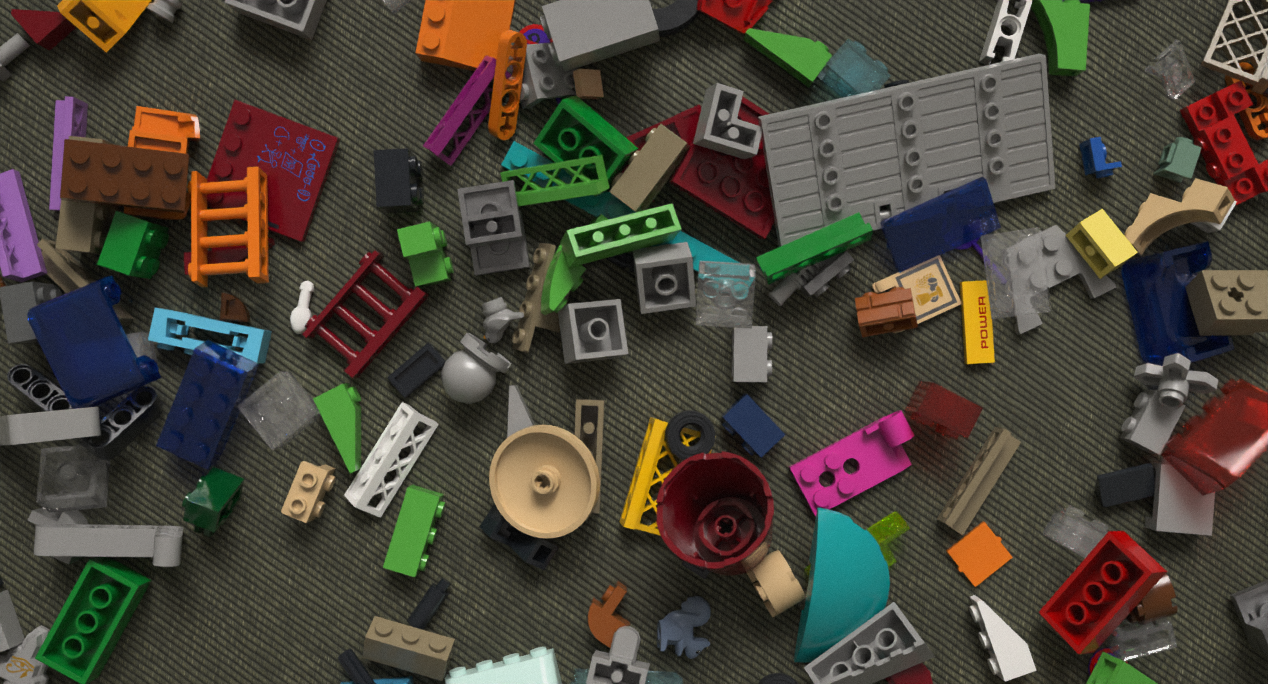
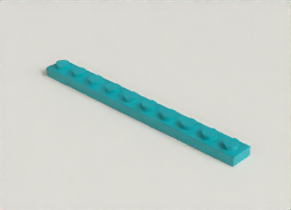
[501,141,756,296]

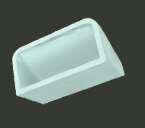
[445,647,562,684]

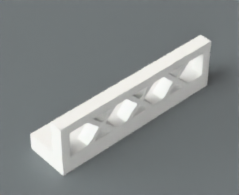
[344,402,439,518]

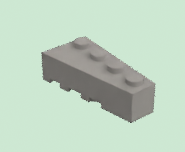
[804,602,935,684]

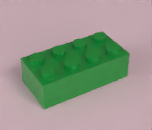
[35,557,152,684]

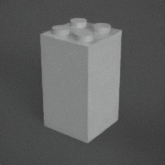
[540,0,660,72]

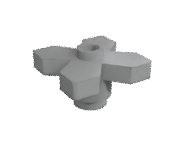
[1134,353,1218,408]

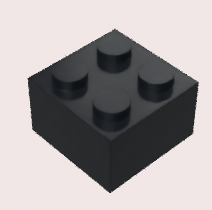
[374,148,424,214]

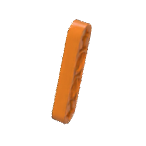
[488,30,527,140]

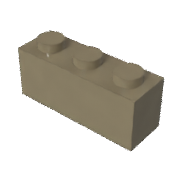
[609,124,690,212]
[362,616,455,681]

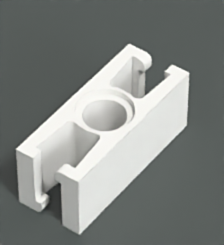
[979,0,1033,65]

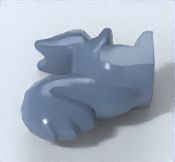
[657,596,711,659]

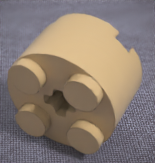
[746,550,806,618]

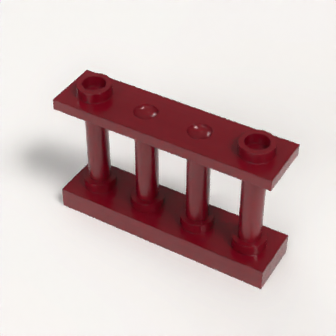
[302,250,430,378]

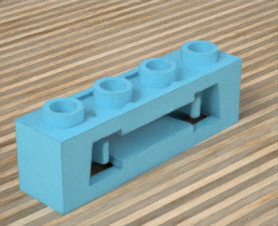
[148,308,272,367]

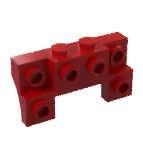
[1180,81,1268,205]

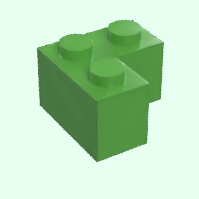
[397,221,454,288]

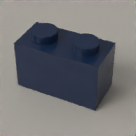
[721,394,785,458]

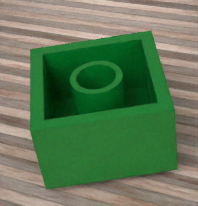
[97,211,169,279]

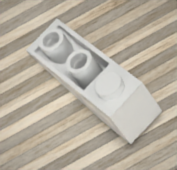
[969,595,1037,682]

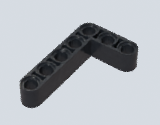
[7,364,163,460]

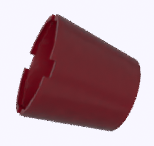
[656,451,774,576]

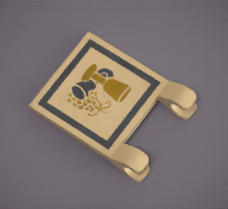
[872,254,962,333]

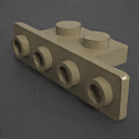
[512,243,570,353]

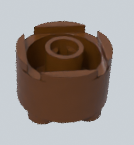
[1127,574,1178,625]

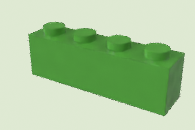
[560,204,682,268]

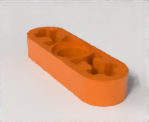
[1225,62,1268,140]

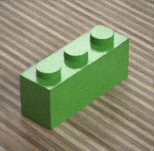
[383,485,446,577]

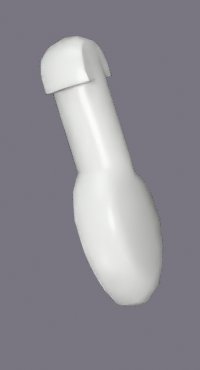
[290,281,314,334]

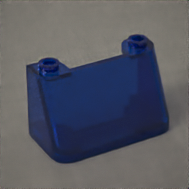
[1122,241,1235,366]
[27,275,162,409]

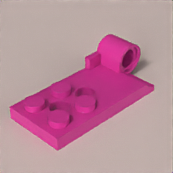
[789,410,915,517]

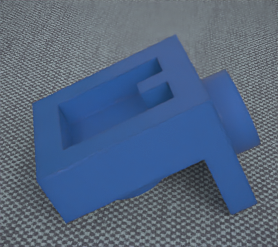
[1079,137,1122,178]

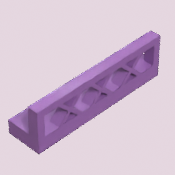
[49,96,88,211]
[0,169,47,282]

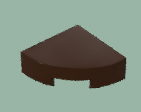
[220,293,250,322]

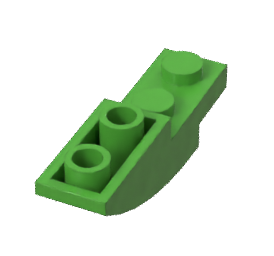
[541,213,608,315]

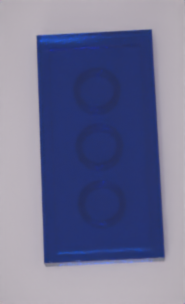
[880,177,1001,273]

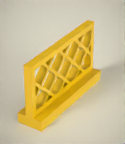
[620,417,716,536]

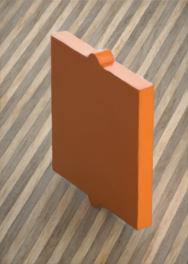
[946,521,1013,587]

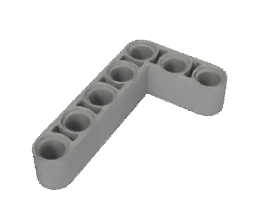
[0,407,101,445]
[34,524,183,567]

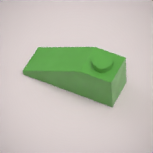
[743,28,832,88]
[313,383,361,474]

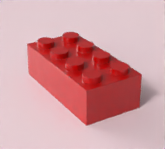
[1039,531,1167,655]

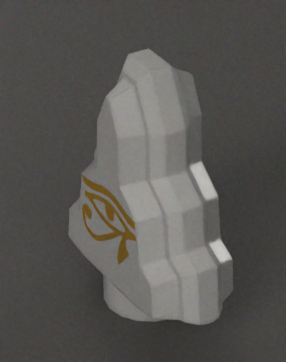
[0,625,50,684]

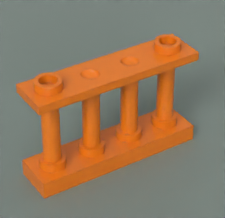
[188,167,269,287]

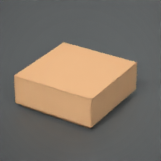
[573,69,604,99]

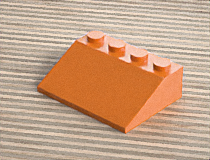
[415,0,516,71]

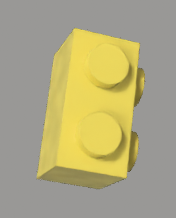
[1065,209,1138,279]

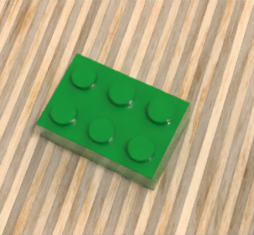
[533,95,639,197]

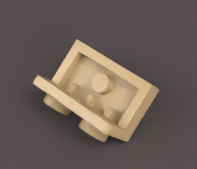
[281,461,336,523]

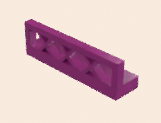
[423,56,511,166]

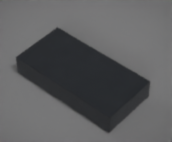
[387,342,446,399]

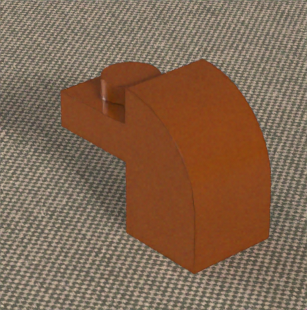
[588,581,630,648]

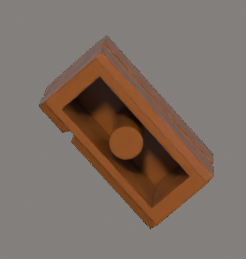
[855,287,918,337]

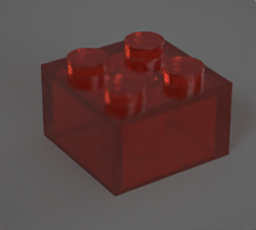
[905,381,983,440]

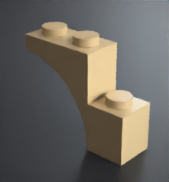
[1124,178,1235,255]

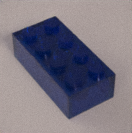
[156,340,259,470]

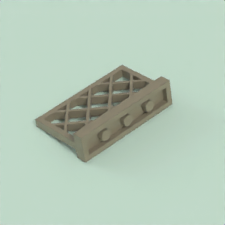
[1201,0,1268,95]

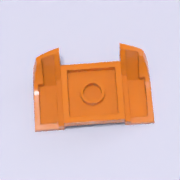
[124,106,200,220]

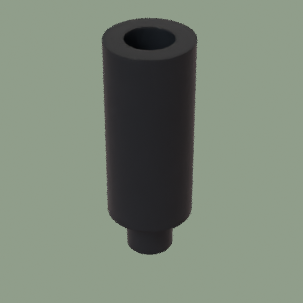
[407,577,451,630]

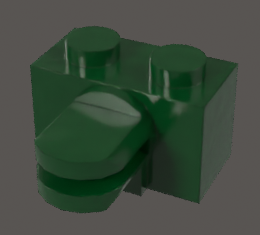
[182,467,244,538]

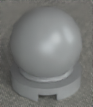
[441,333,511,404]

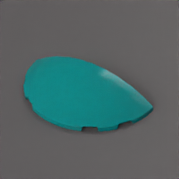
[794,508,890,662]

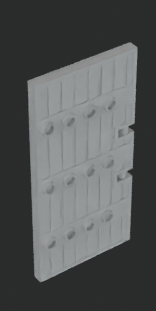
[758,53,1055,247]

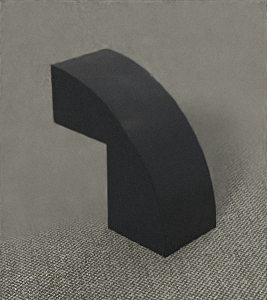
[479,504,559,570]

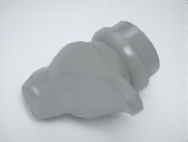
[482,297,524,343]

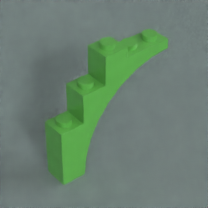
[1030,0,1090,76]

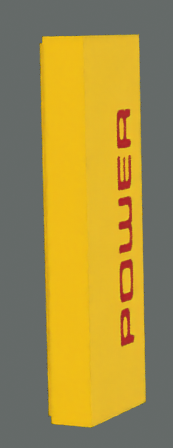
[960,280,995,364]

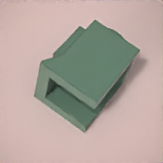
[1154,137,1202,183]

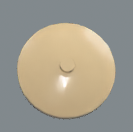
[489,425,600,538]

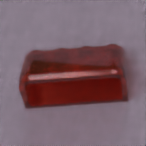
[1161,378,1268,496]

